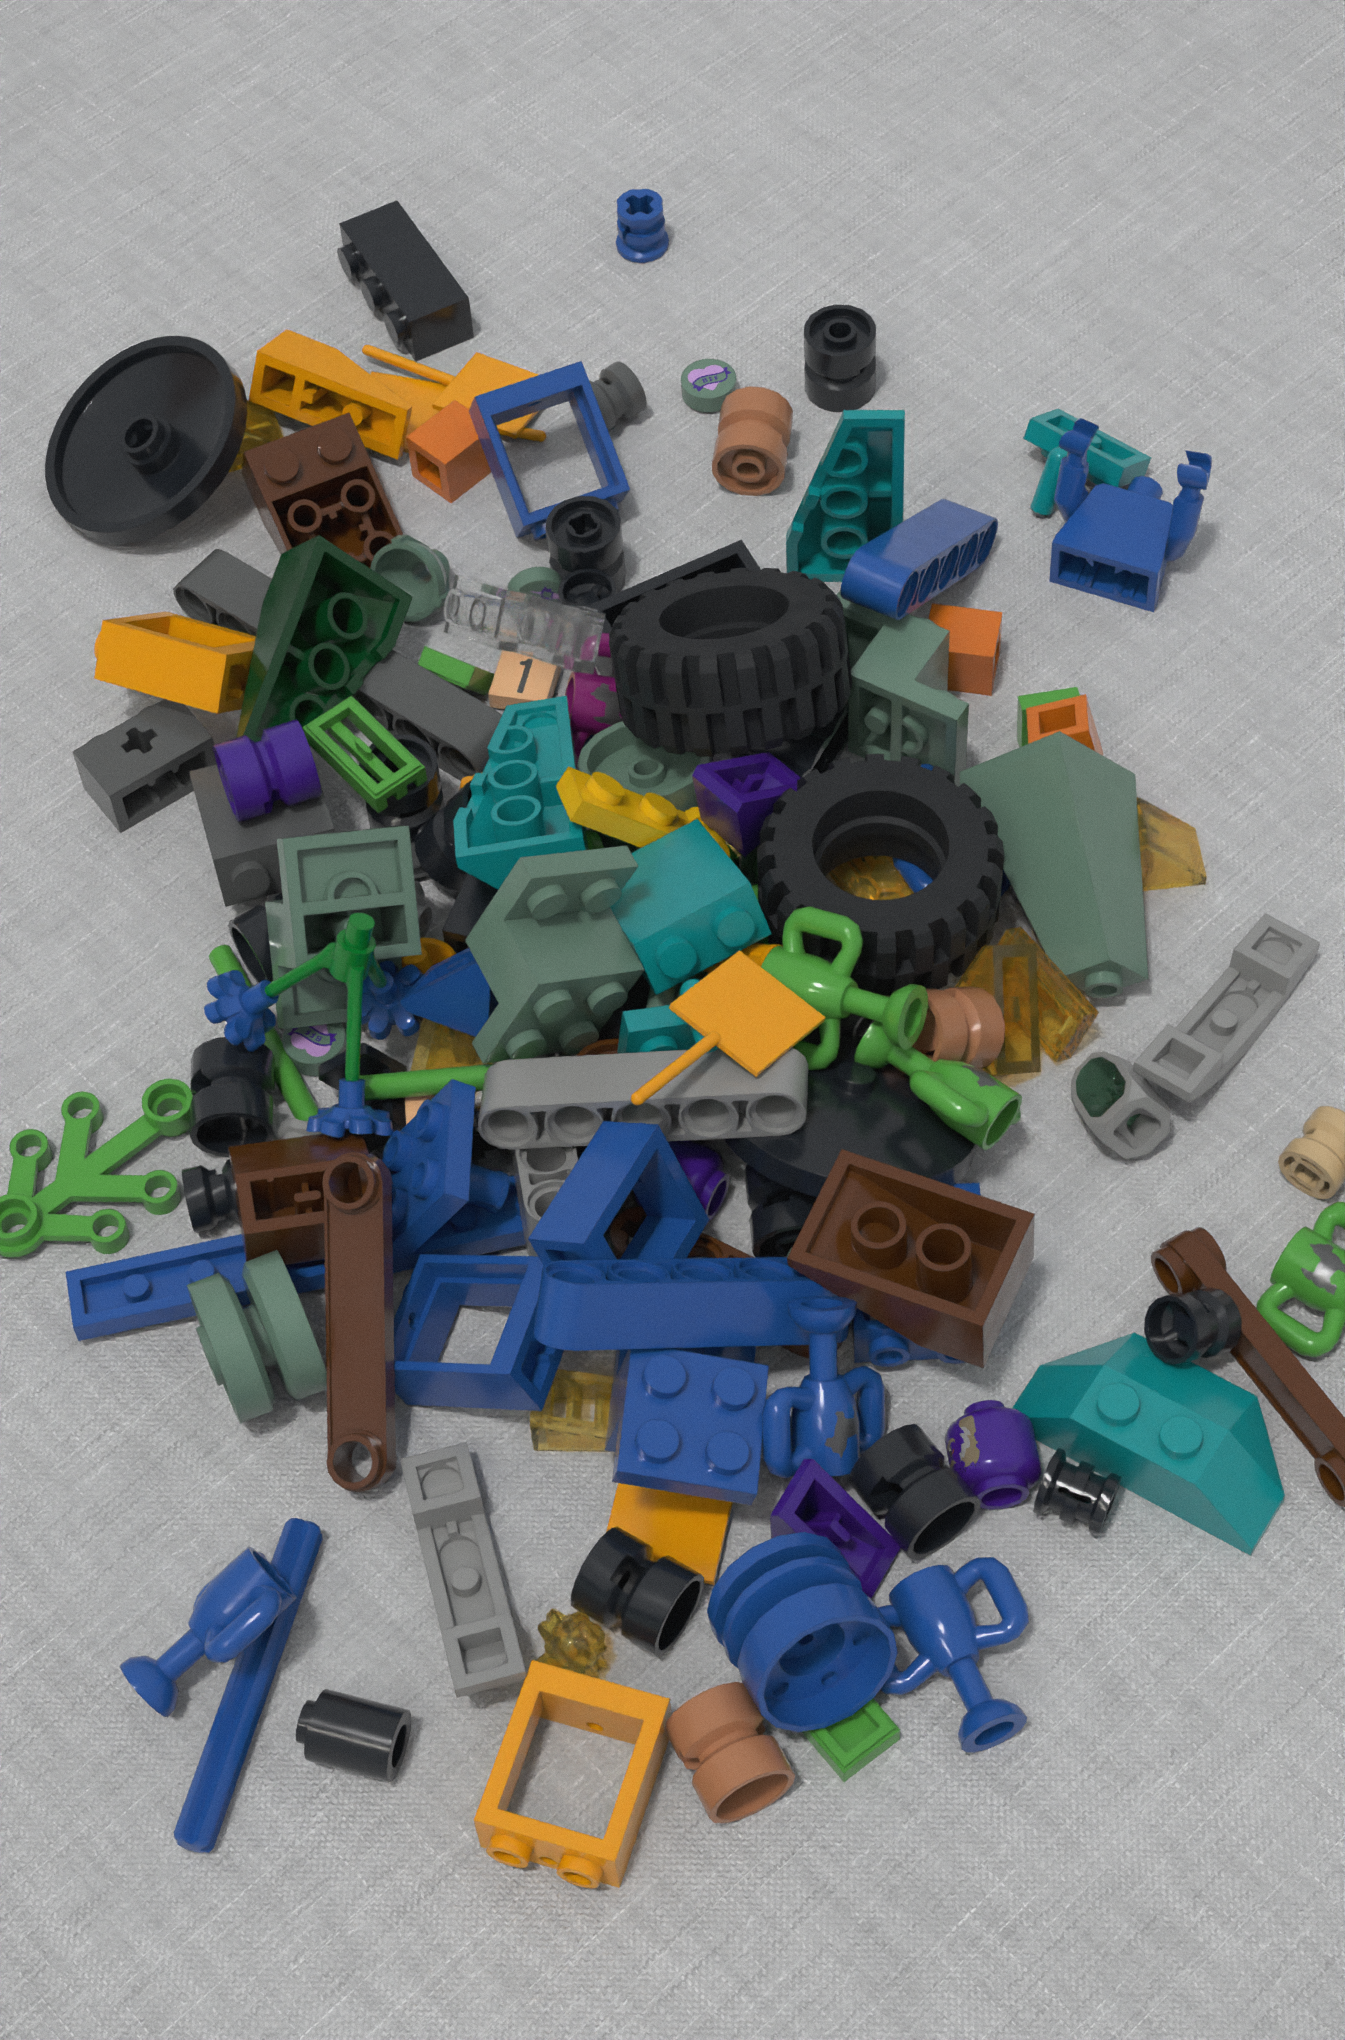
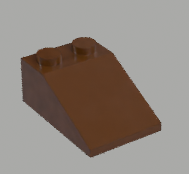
[787,1149,1035,1368]

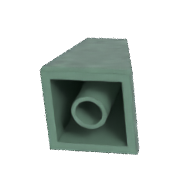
[960,731,1148,998]

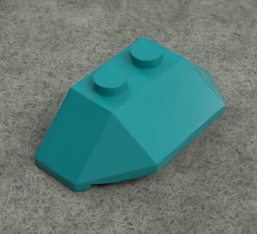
[1012,1332,1285,1556]

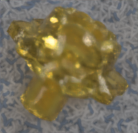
[536,1608,608,1679]

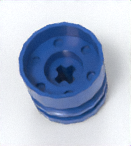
[707,1532,898,1732]

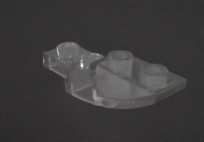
[444,575,606,674]

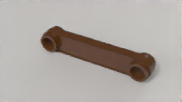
[322,1152,397,1492]
[1151,1227,1345,1507]

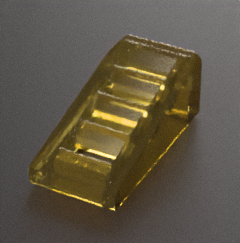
[530,1369,613,1452]

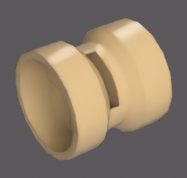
[1278,1106,1345,1199]

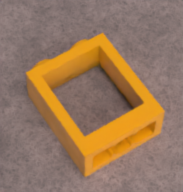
[94,611,256,714]
[474,1660,672,1889]

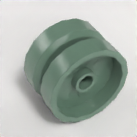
[577,721,714,853]
[186,1250,327,1424]

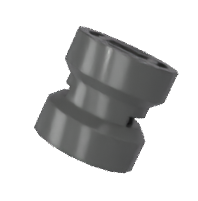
[589,361,647,432]

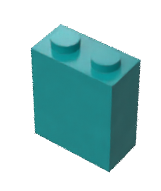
[610,819,772,995]

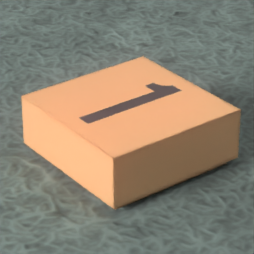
[488,649,561,709]

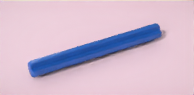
[173,1518,323,1853]

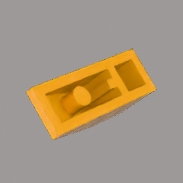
[248,329,412,460]

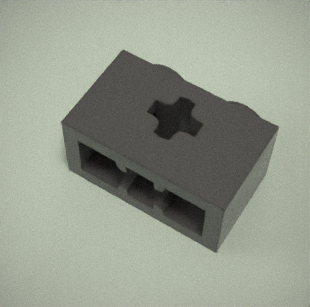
[72,699,216,833]

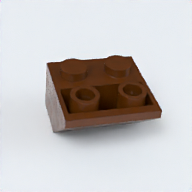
[228,1130,369,1265]

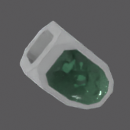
[1071,1051,1171,1159]

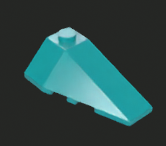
[786,410,905,582]
[453,696,589,890]

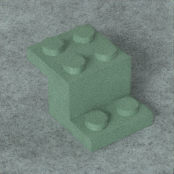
[837,589,969,787]
[265,826,422,1029]
[465,846,645,1064]

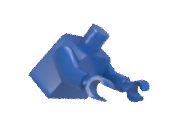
[1049,418,1212,613]

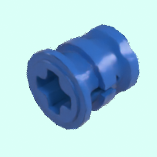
[616,189,669,263]

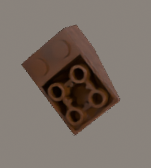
[241,413,403,568]

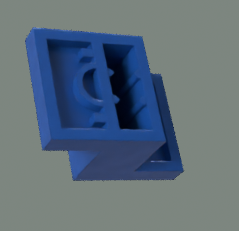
[605,1346,769,1505]

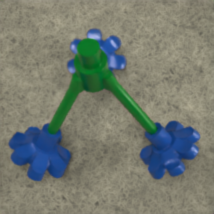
[204,912,424,1138]

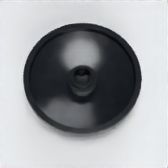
[45,336,247,544]
[724,1032,977,1197]

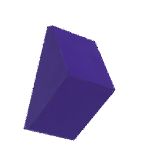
[692,752,800,857]
[770,1459,901,1598]

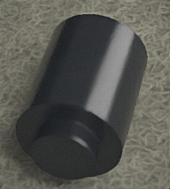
[296,1689,411,1782]

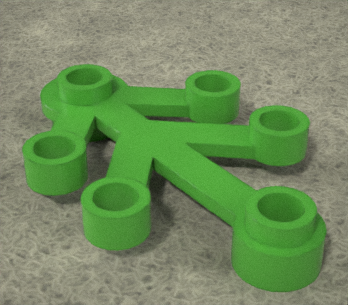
[0,1079,193,1257]

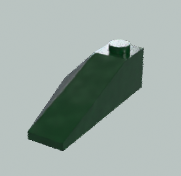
[236,535,413,747]

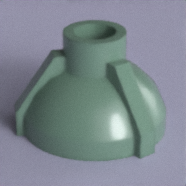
[370,535,450,622]

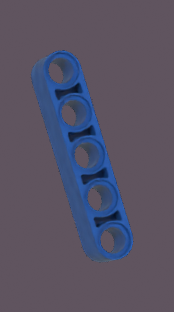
[840,499,998,620]
[533,1257,850,1351]

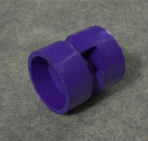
[213,719,322,823]

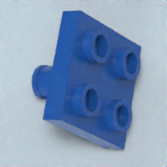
[382,1079,510,1261]

